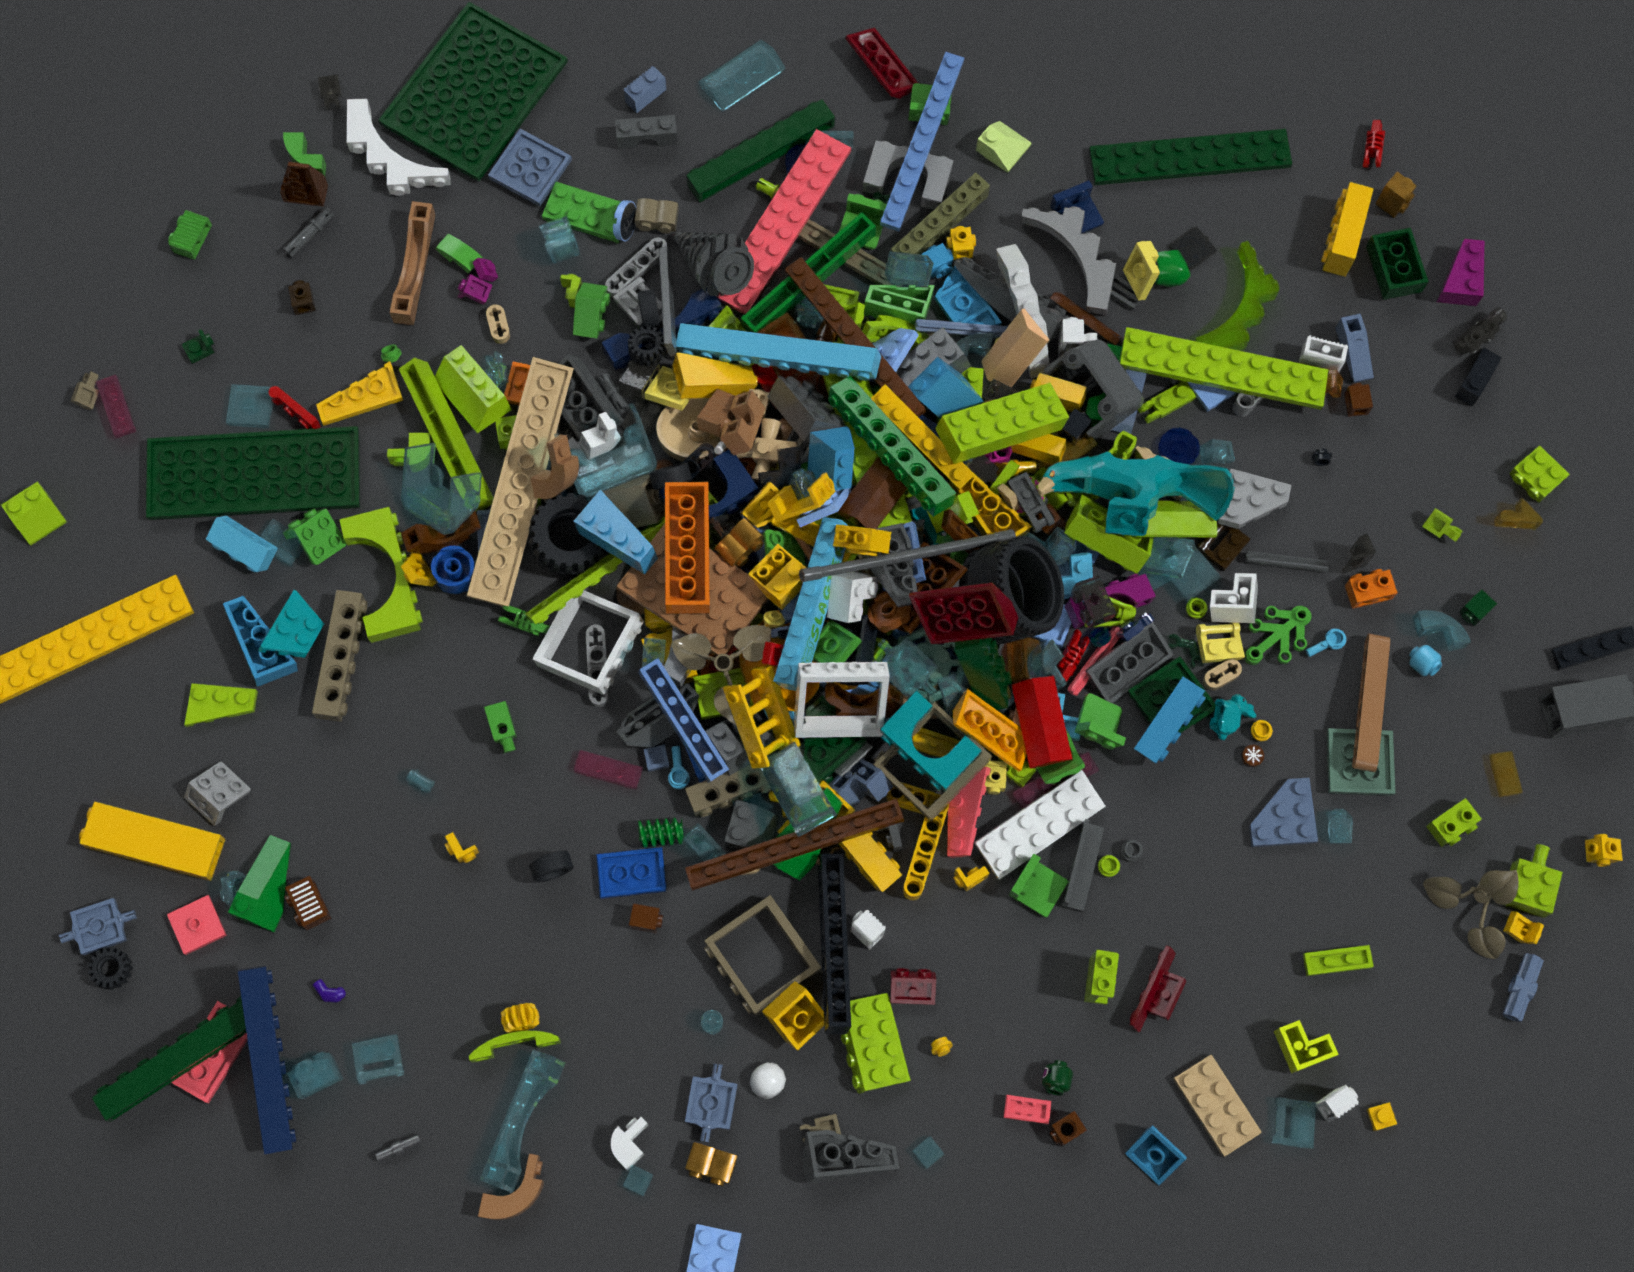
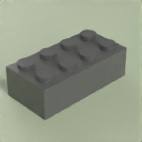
[896,327,971,403]
[768,376,846,443]

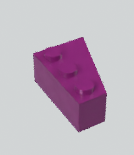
[1436,239,1485,306]

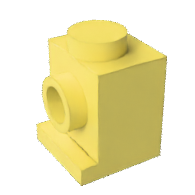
[985,760,1007,795]

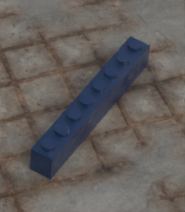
[238,965,296,1155]

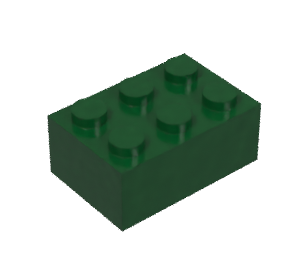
[1366,227,1429,300]

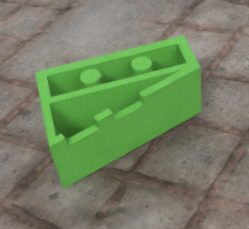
[864,285,935,325]

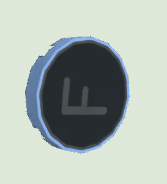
[613,200,636,242]

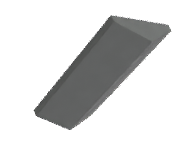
[1086,622,1174,703]

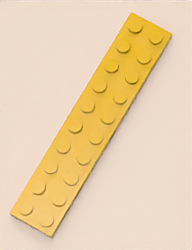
[0,575,194,704]

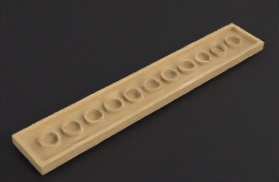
[467,357,574,607]

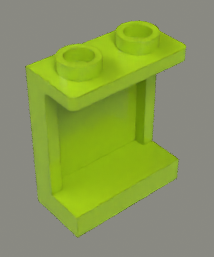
[1084,950,1119,1005]

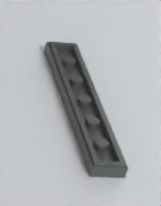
[659,246,677,356]

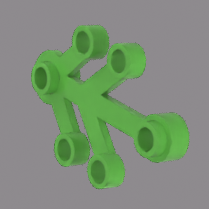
[1244,606,1311,665]

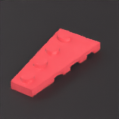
[947,767,991,858]

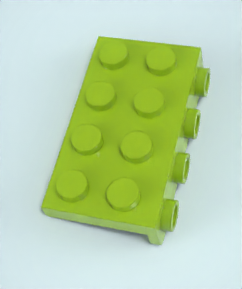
[841,993,911,1094]

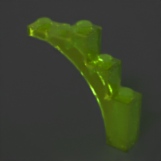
[1195,241,1279,351]

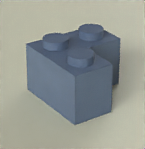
[828,759,893,808]

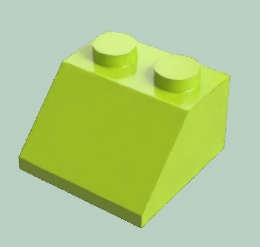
[1,481,67,545]

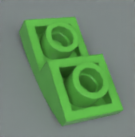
[435,234,483,274]

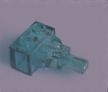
[287,1051,344,1100]

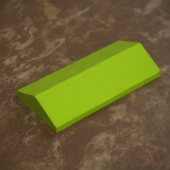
[1136,501,1217,538]

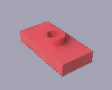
[1003,1095,1051,1125]

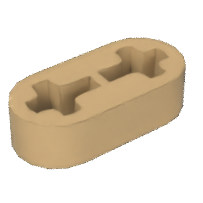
[486,305,510,344]
[1203,659,1242,690]

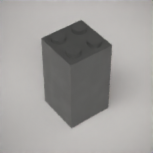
[1538,674,1634,739]

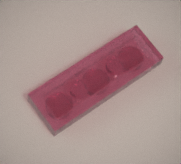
[96,374,137,439]
[574,750,643,790]

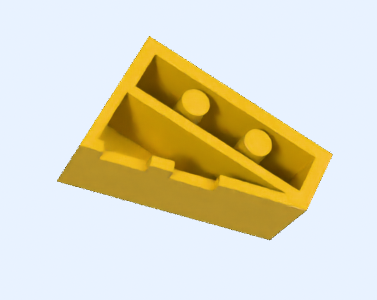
[835,832,902,892]

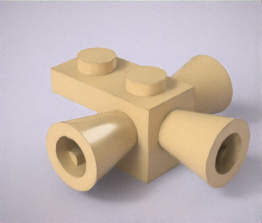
[736,418,798,484]

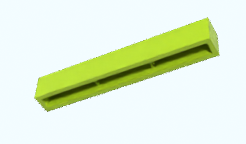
[399,358,494,512]

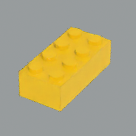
[1321,182,1374,277]

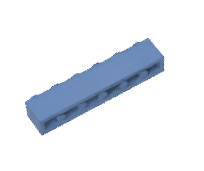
[638,658,729,783]

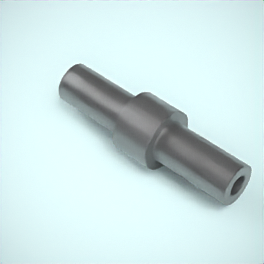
[375,1134,421,1162]

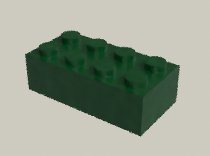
[954,638,1012,710]

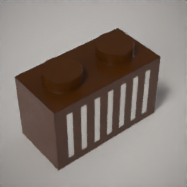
[285,875,332,930]

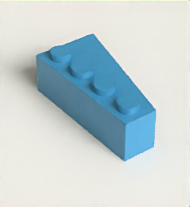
[573,490,658,575]
[223,596,298,687]
[1134,677,1206,764]

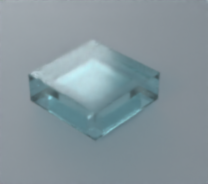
[912,1136,944,1169]
[623,1165,654,1196]

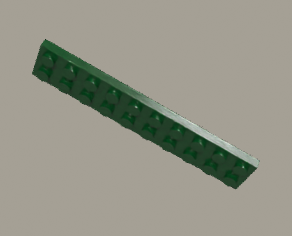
[1089,129,1292,185]

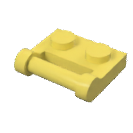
[1196,622,1245,663]

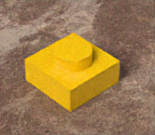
[1366,1102,1397,1131]

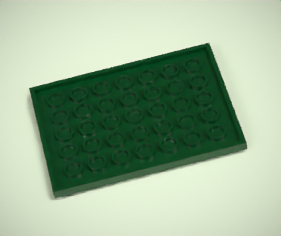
[378,2,568,182]

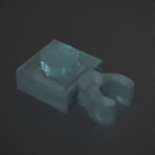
[485,351,509,388]

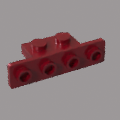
[1130,945,1186,1032]

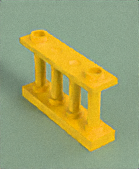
[723,665,800,769]

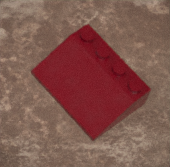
[909,583,1018,644]

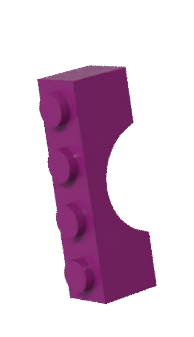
[1065,574,1156,629]

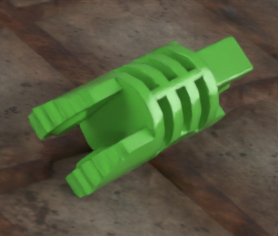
[498,605,551,636]

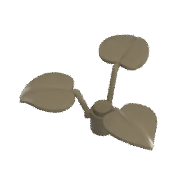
[672,625,771,724]
[1423,870,1519,959]

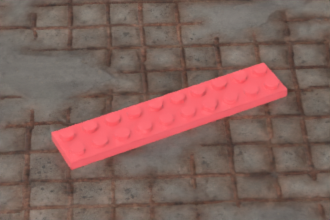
[716,129,851,315]

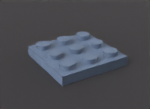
[488,129,572,206]

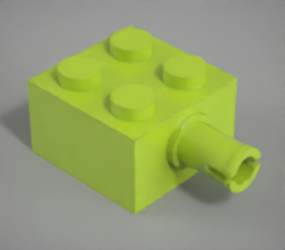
[1505,844,1563,918]

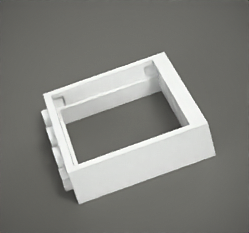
[533,590,644,695]
[794,662,890,738]

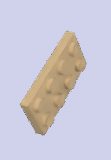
[1173,1055,1262,1157]

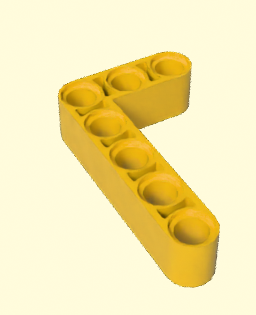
[887,782,949,901]

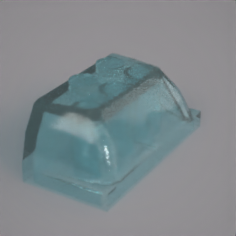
[760,741,837,837]

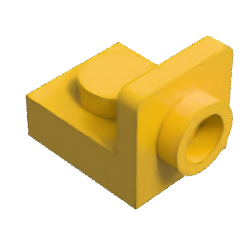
[953,866,989,891]

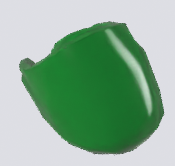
[1154,250,1191,287]

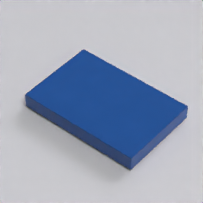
[596,847,667,899]

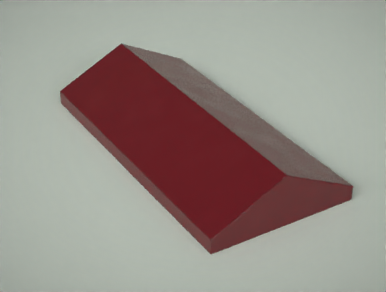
[845,27,918,99]

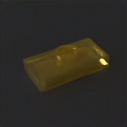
[1489,751,1523,798]

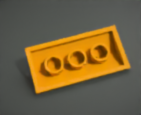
[953,689,1026,772]

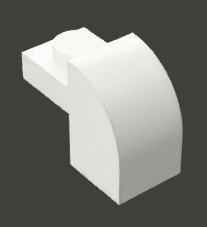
[579,412,621,460]
[611,1117,648,1171]

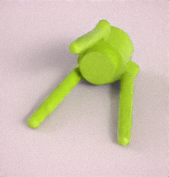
[1084,595,1136,627]

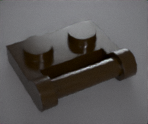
[1195,519,1251,571]

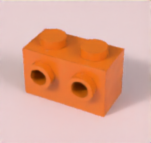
[1345,569,1398,609]

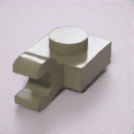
[70,371,99,410]

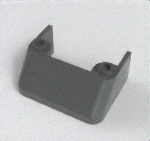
[1043,340,1144,439]

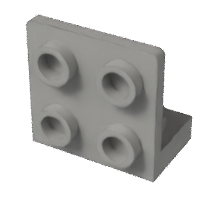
[184,762,251,826]

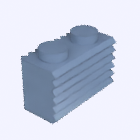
[624,66,667,113]

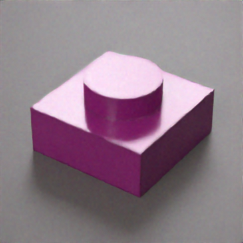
[473,258,499,282]

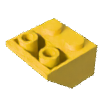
[748,544,806,610]

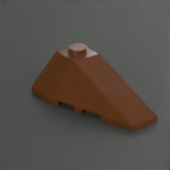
[280,162,328,207]

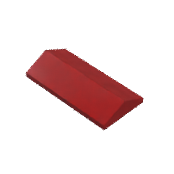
[1012,676,1073,769]

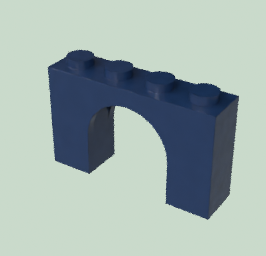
[659,449,759,526]

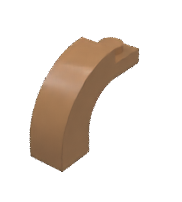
[530,435,579,499]
[478,1154,544,1220]

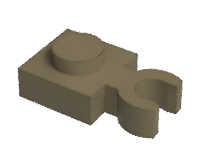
[800,1114,841,1142]

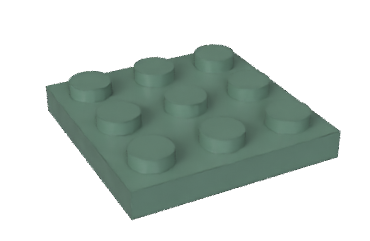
[1327,728,1395,796]

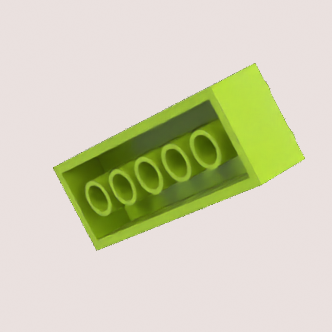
[935,383,1069,464]

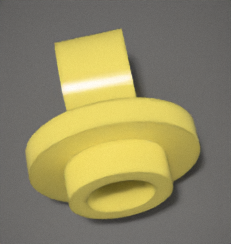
[763,610,785,629]

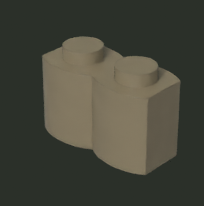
[635,198,679,234]

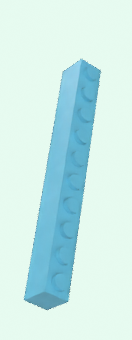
[676,323,881,381]

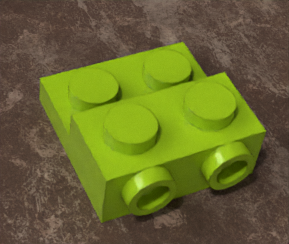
[1509,445,1570,503]

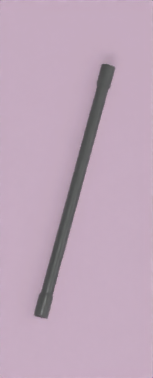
[799,529,1016,582]

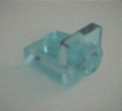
[1200,439,1235,465]

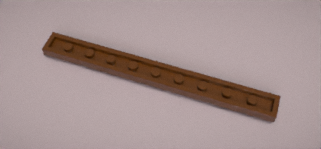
[785,257,926,417]
[685,799,904,891]

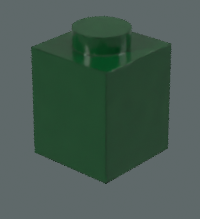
[1459,589,1497,626]

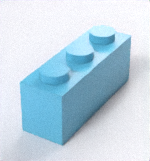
[206,516,278,572]

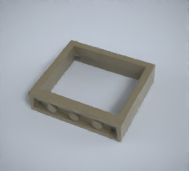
[874,702,992,822]
[704,895,821,1017]

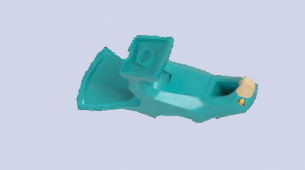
[1038,452,1235,536]

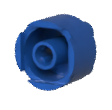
[431,546,475,594]

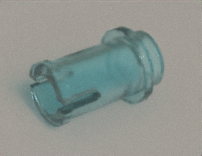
[406,769,435,793]

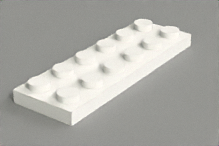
[974,770,1106,880]

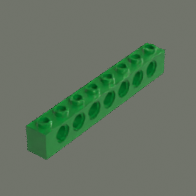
[828,376,956,517]

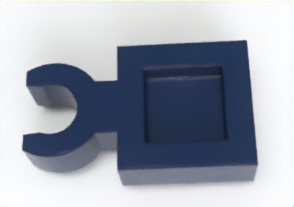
[1116,613,1154,642]

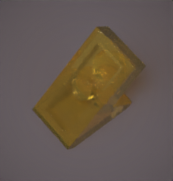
[1495,498,1543,530]

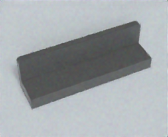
[1061,819,1104,912]

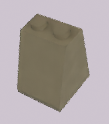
[602,469,665,528]

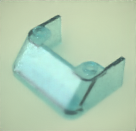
[554,403,657,497]
[401,443,482,535]

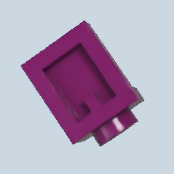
[457,274,492,305]

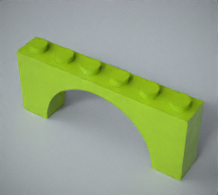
[339,507,423,643]

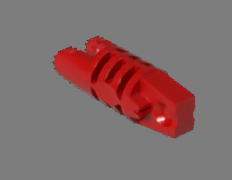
[1363,120,1385,168]
[1054,629,1090,683]

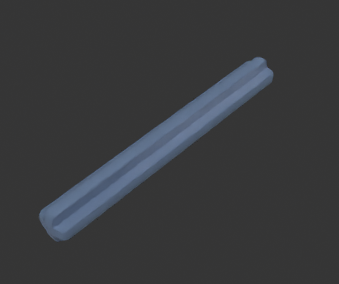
[915,319,1008,338]

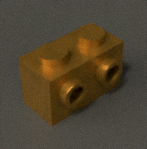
[1375,171,1417,218]

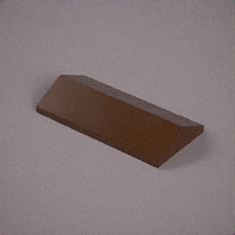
[836,456,907,529]

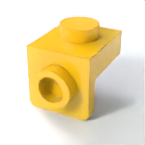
[444,832,479,863]
[1503,911,1544,944]

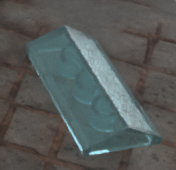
[699,39,785,112]

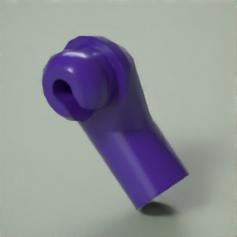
[312,979,346,1003]

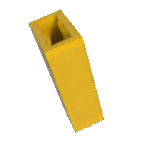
[672,353,758,399]

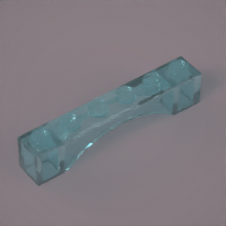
[480,1050,565,1193]

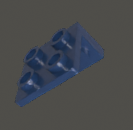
[1050,180,1104,234]

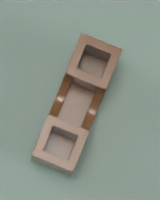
[720,390,765,455]

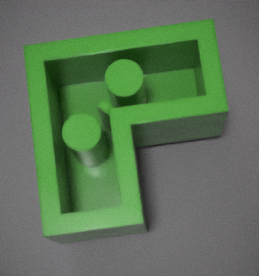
[573,282,610,339]

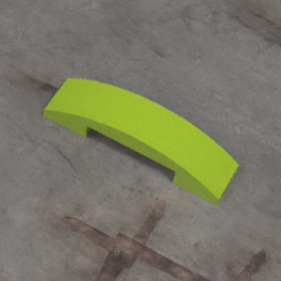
[469,1031,561,1063]

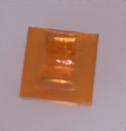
[1325,370,1343,398]

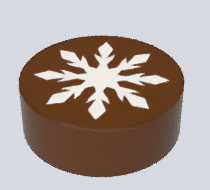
[1241,745,1264,767]

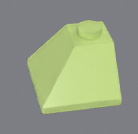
[976,121,1032,173]

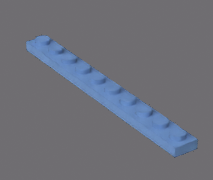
[880,52,964,232]

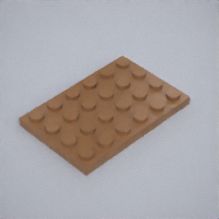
[617,524,768,656]

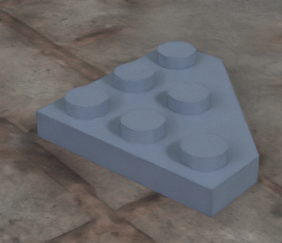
[1249,778,1318,847]

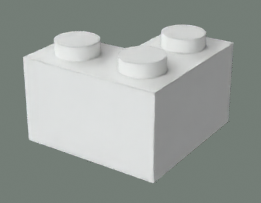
[827,571,878,623]
[1210,573,1258,623]

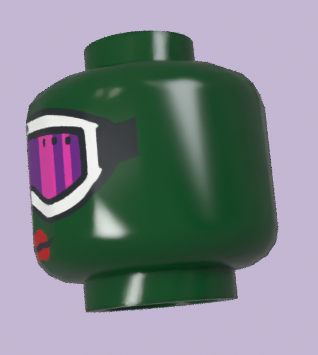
[1042,1060,1073,1096]

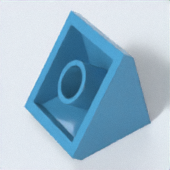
[1125,1125,1187,1185]

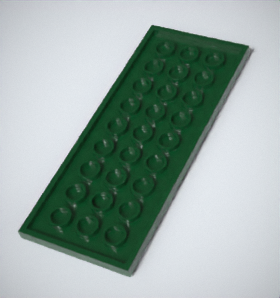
[146,426,360,520]

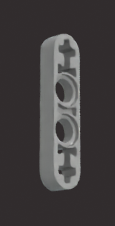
[605,237,667,297]
[586,625,609,707]

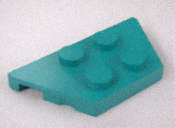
[258,590,324,658]

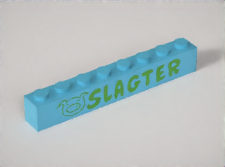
[773,517,848,691]

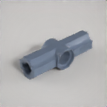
[1502,953,1544,1022]

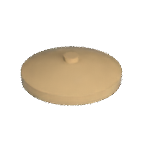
[656,398,736,463]

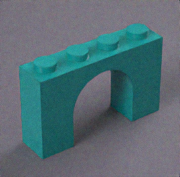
[880,691,982,792]

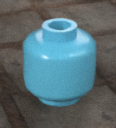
[1409,645,1442,676]

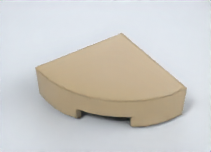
[997,484,1020,511]

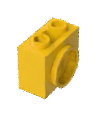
[833,524,891,556]

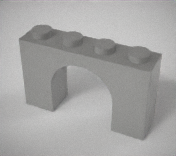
[863,140,953,210]

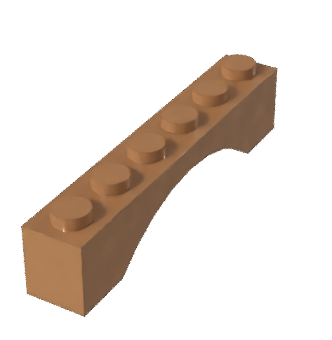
[390,201,436,325]

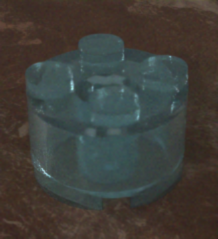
[539,216,580,263]

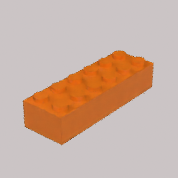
[665,482,710,614]

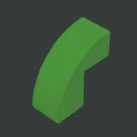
[283,132,326,176]

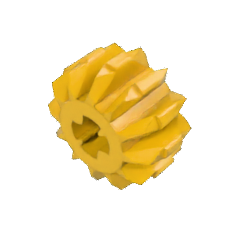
[501,1003,540,1033]

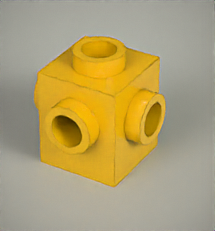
[946,226,976,260]
[1585,834,1623,867]

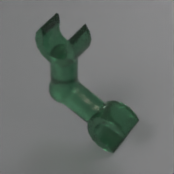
[1168,634,1205,669]

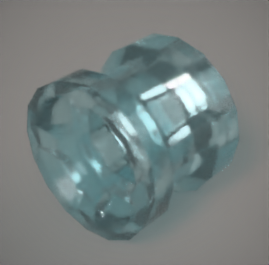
[701,1010,723,1034]

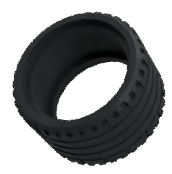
[959,536,1064,644]

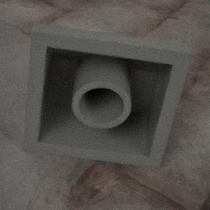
[724,800,779,850]

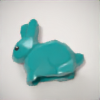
[1210,694,1256,740]

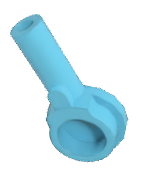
[1305,629,1346,657]
[668,746,690,789]

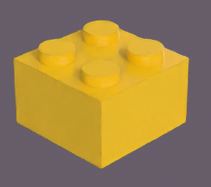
[762,981,824,1051]

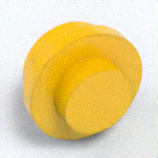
[1251,720,1273,741]
[931,1037,953,1057]

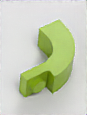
[862,315,929,352]

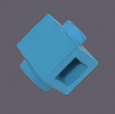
[920,243,954,279]

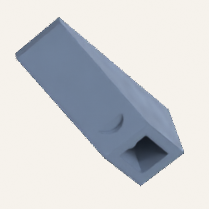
[1335,314,1374,383]

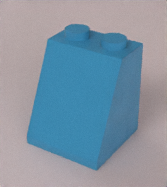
[908,357,983,419]
[807,426,854,490]

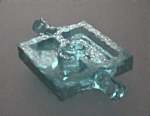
[877,637,938,699]

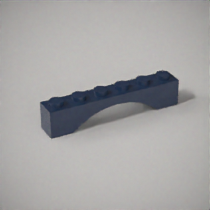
[602,287,722,370]

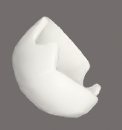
[750,1062,786,1099]

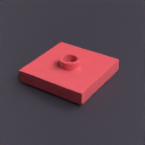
[167,895,227,955]

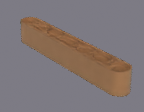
[1352,633,1390,773]

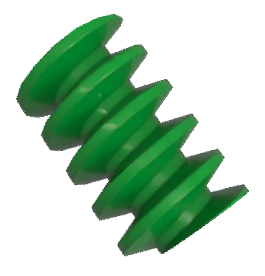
[638,817,684,848]

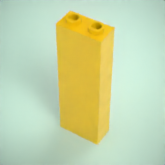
[79,801,225,881]

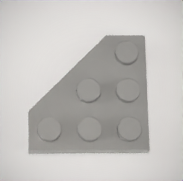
[1218,469,1291,529]

